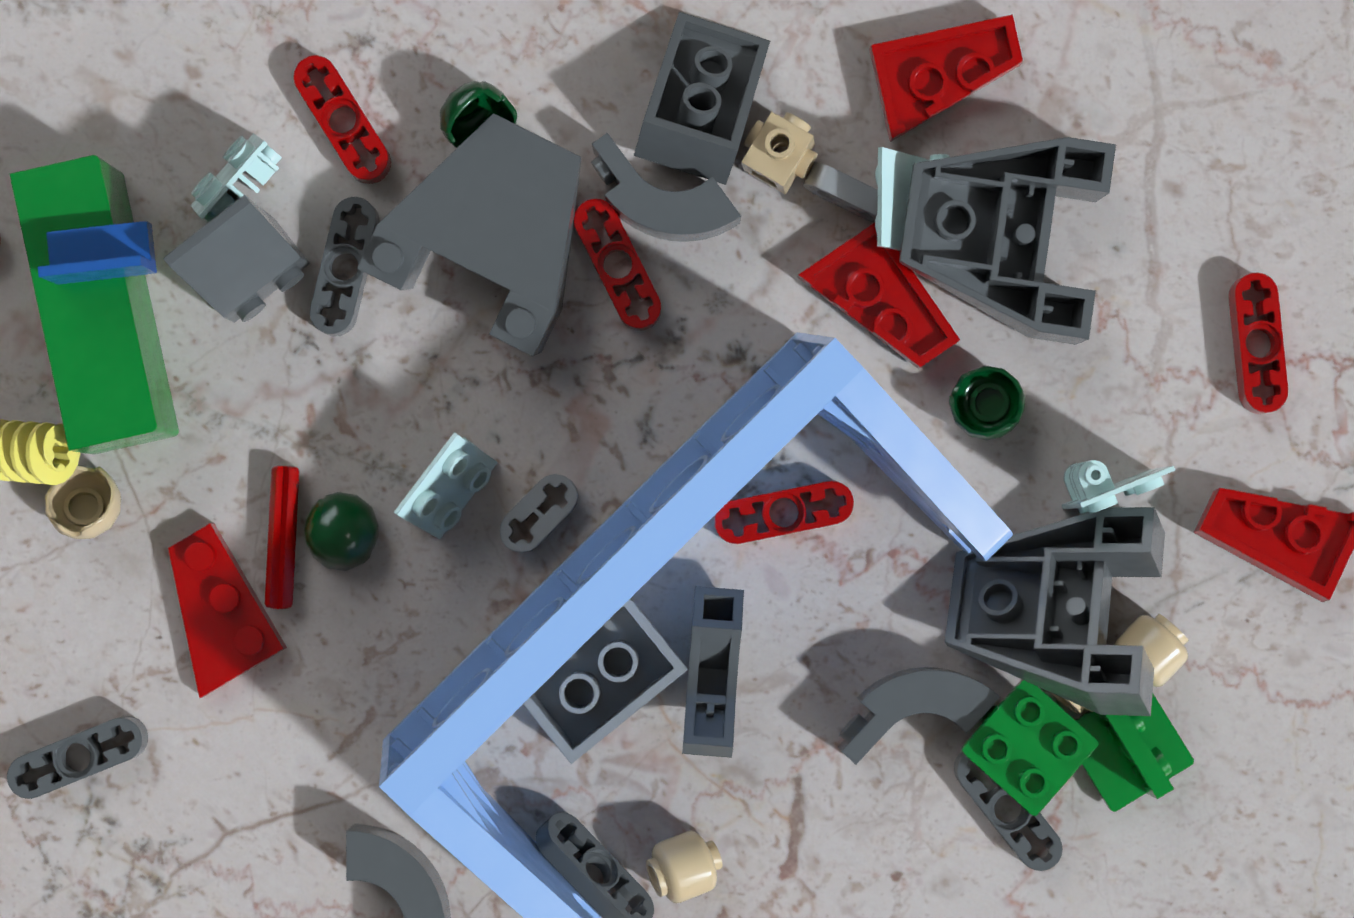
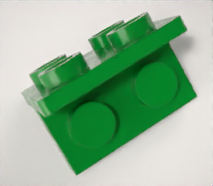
[961,679,1099,816]
[1075,693,1194,812]

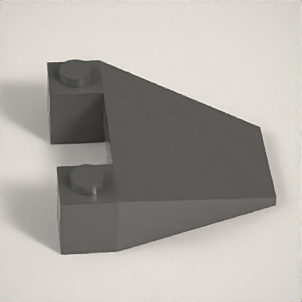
[357,113,582,356]
[899,137,1116,345]
[945,507,1165,716]

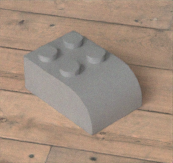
[523,598,688,764]

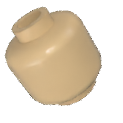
[1114,614,1189,687]
[646,831,723,904]

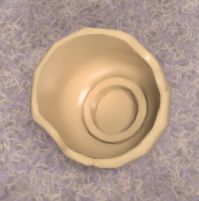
[45,465,121,539]

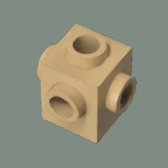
[741,111,818,195]

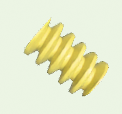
[0,419,80,485]

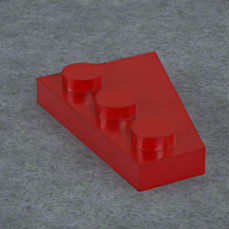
[869,14,1023,142]
[797,222,960,369]
[1193,488,1354,602]
[168,523,287,699]

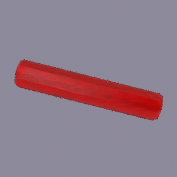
[264,465,300,609]

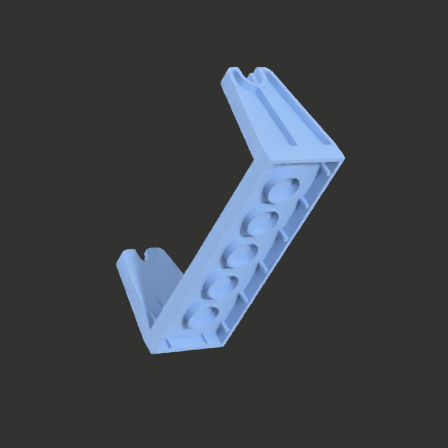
[379,332,1013,918]

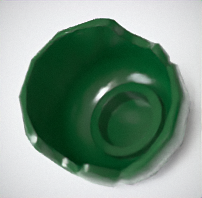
[440,81,518,148]
[949,365,1025,440]
[304,492,379,571]

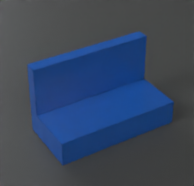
[38,221,157,285]

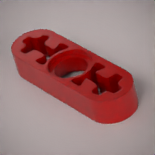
[294,55,391,184]
[574,198,661,331]
[1228,272,1288,414]
[714,481,854,544]

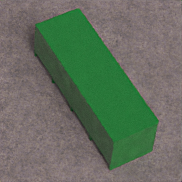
[10,155,179,455]

